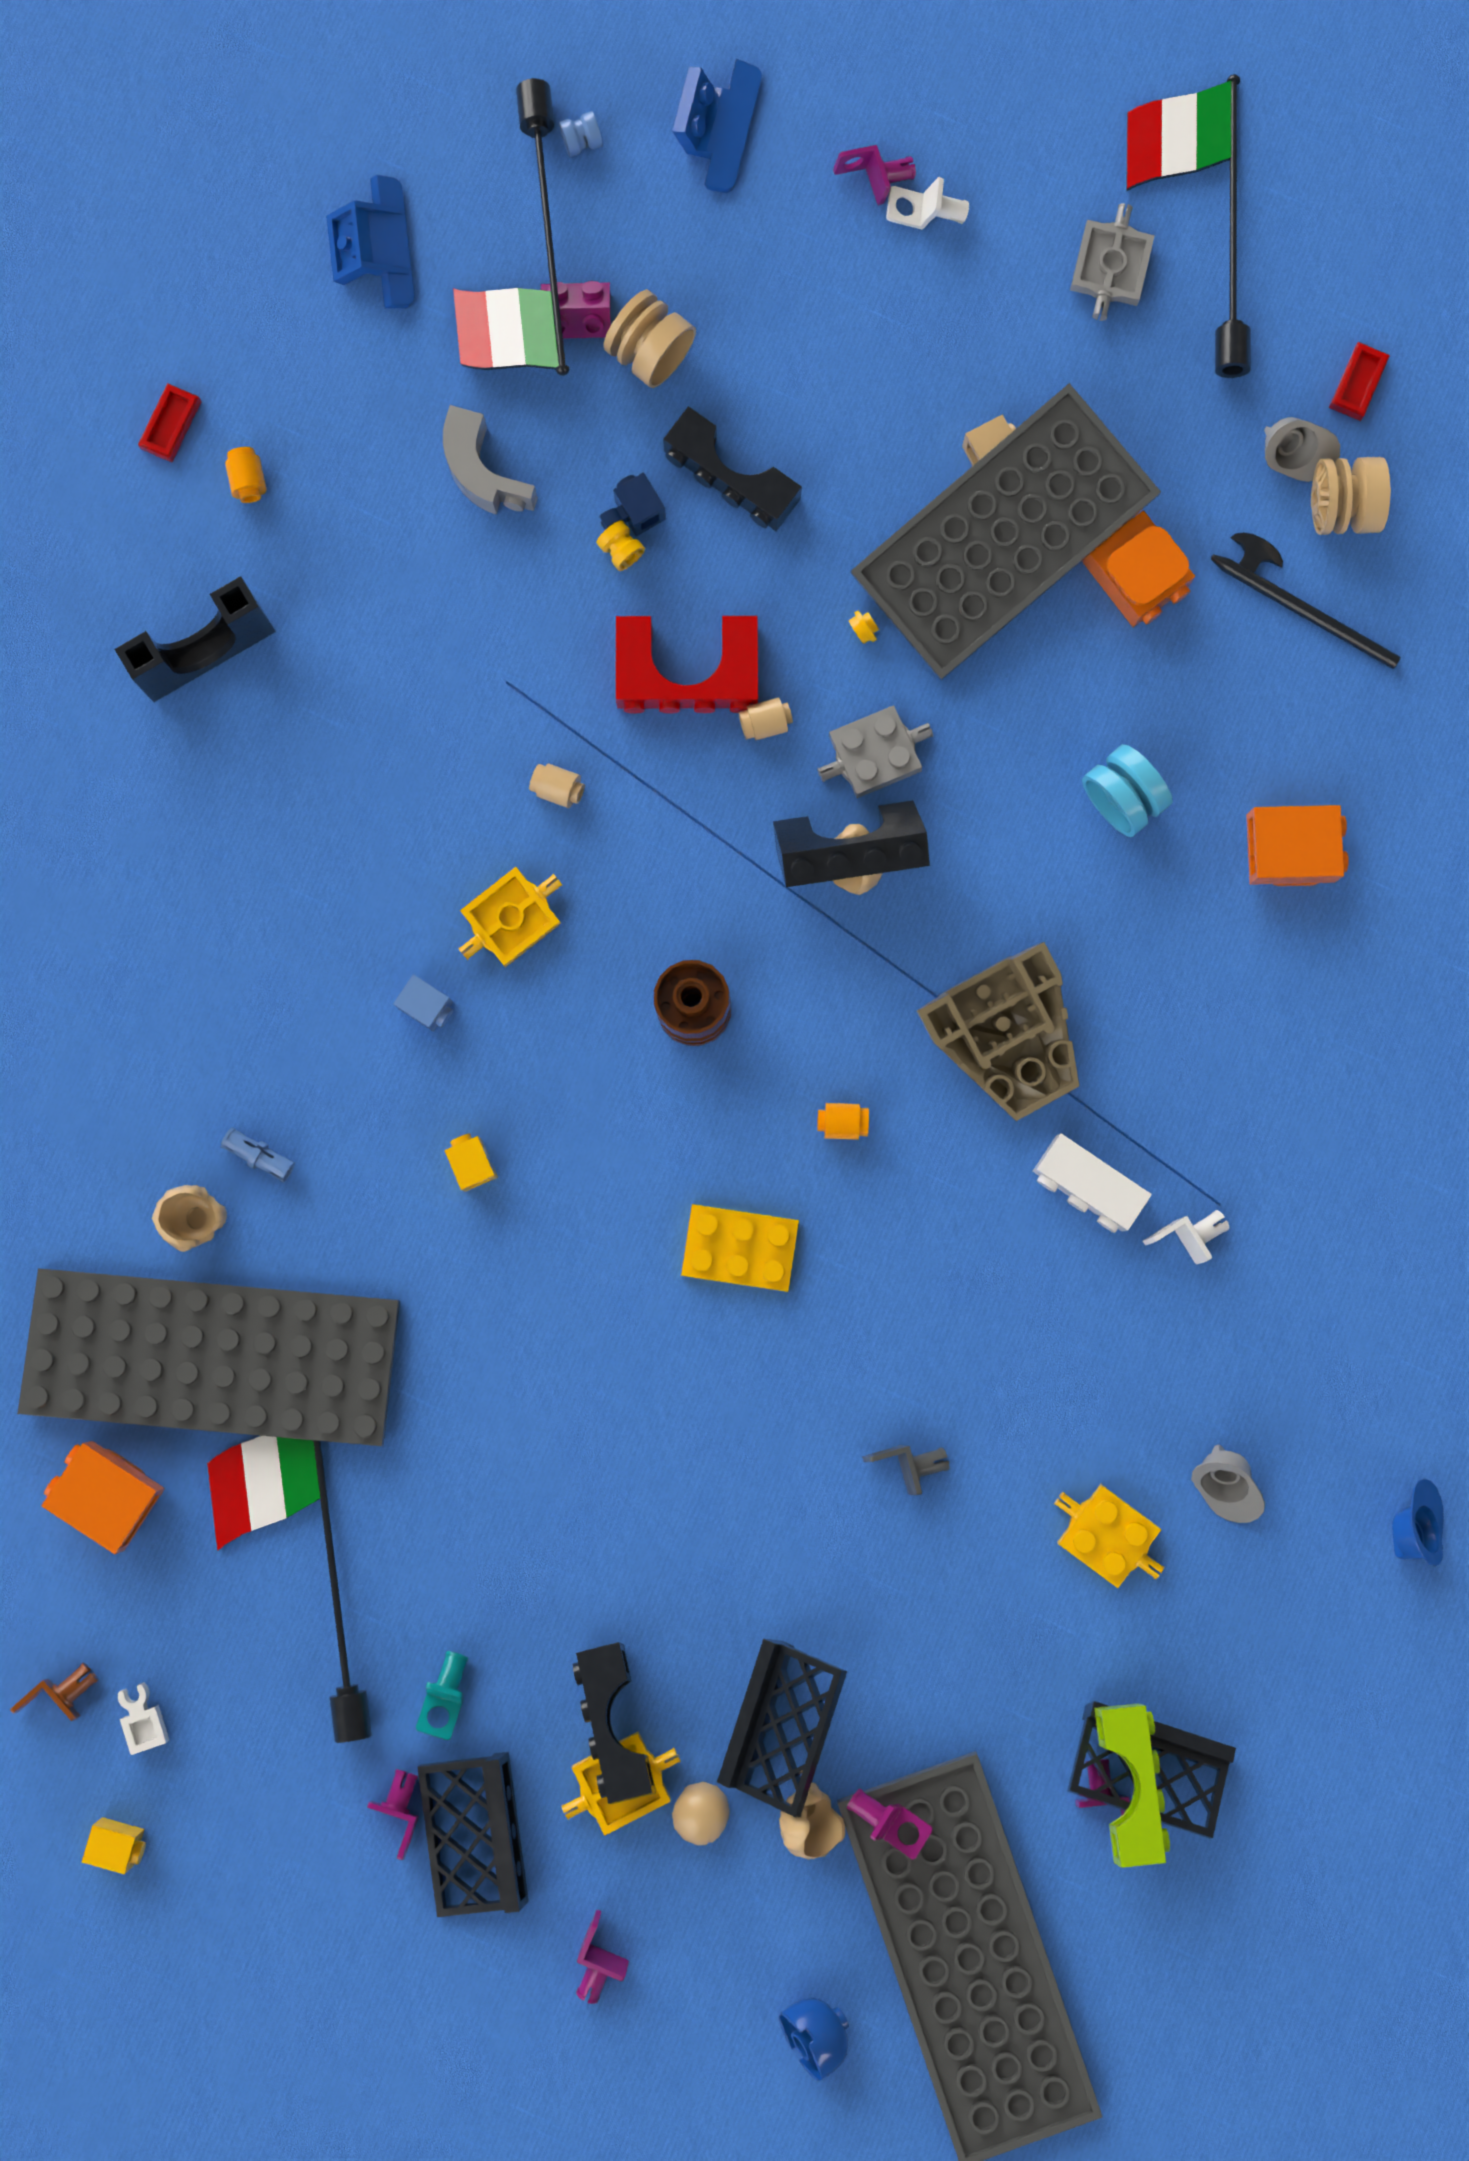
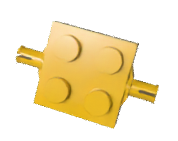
[458,867,563,968]
[1054,1484,1164,1588]
[561,1731,681,1836]

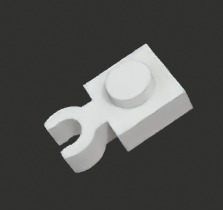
[118,1682,169,1755]

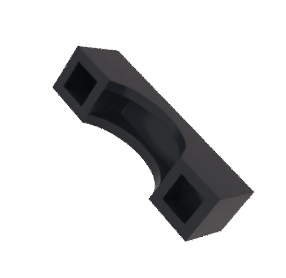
[663,406,802,531]
[573,1642,656,1804]

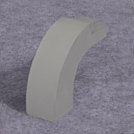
[443,405,538,514]

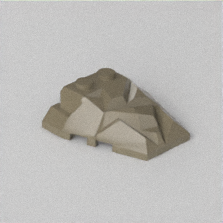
[917,942,1079,1121]

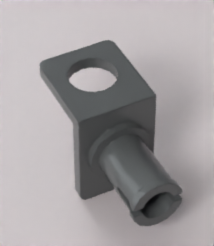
[862,1445,950,1496]

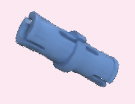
[220,1127,295,1183]

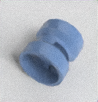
[559,111,603,157]

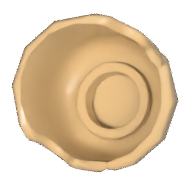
[672,1782,730,1846]

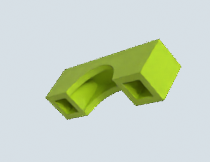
[1094,1703,1170,1868]

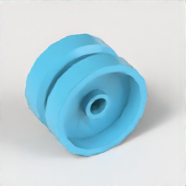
[1082,744,1173,837]

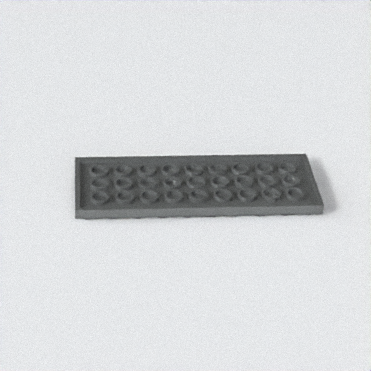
[17,1268,400,1447]
[837,1751,1103,2161]

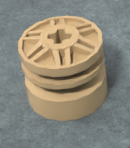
[603,289,696,388]
[1311,457,1391,535]

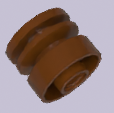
[654,960,731,1046]

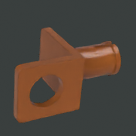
[10,1662,99,1721]

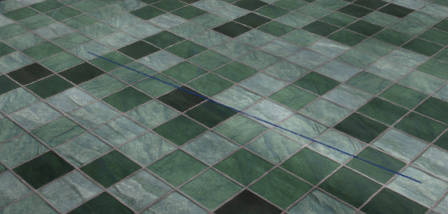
[506,681,1221,1206]

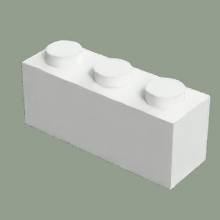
[1032,1134,1152,1233]

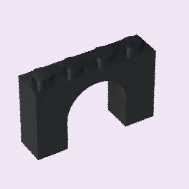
[114,576,276,702]
[773,800,930,888]

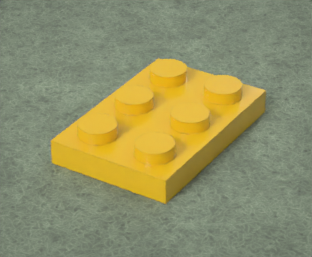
[681,1204,799,1292]

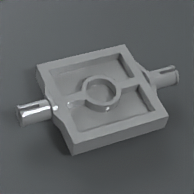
[1070,203,1155,321]
[817,705,933,798]

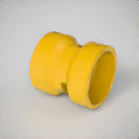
[596,520,645,571]

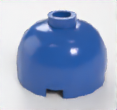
[779,1998,849,2081]

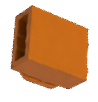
[1083,510,1195,628]
[1246,805,1349,886]
[41,1441,165,1554]

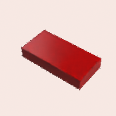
[1329,342,1390,421]
[138,383,202,463]

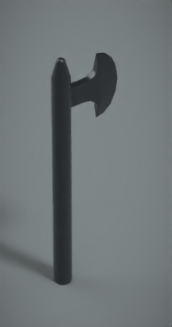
[1211,532,1401,669]

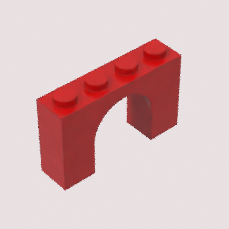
[616,616,758,714]

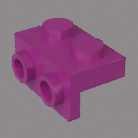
[540,281,611,339]

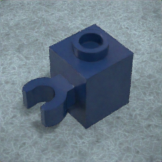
[599,472,666,536]

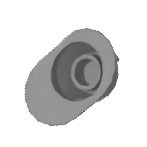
[1264,417,1340,482]
[1191,1445,1265,1523]

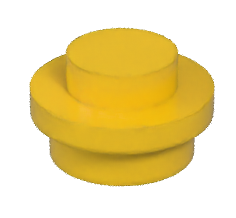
[848,610,879,644]

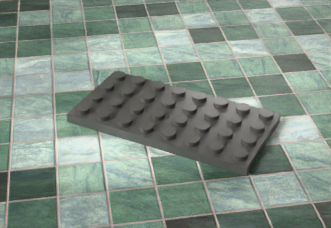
[851,383,1161,680]

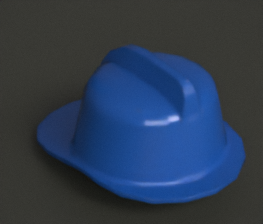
[1392,1479,1444,1566]

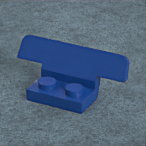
[672,59,762,193]
[326,175,415,309]

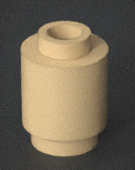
[738,697,793,741]
[529,763,585,808]

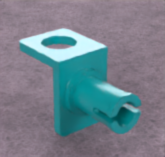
[416,1651,468,1740]

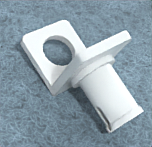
[886,177,969,230]
[1143,1210,1229,1264]

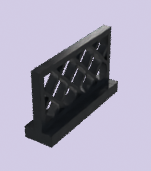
[717,1639,847,1817]
[1067,1701,1236,1839]
[417,1752,529,1917]

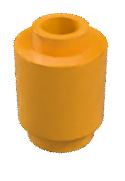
[225,447,267,503]
[817,1103,869,1140]

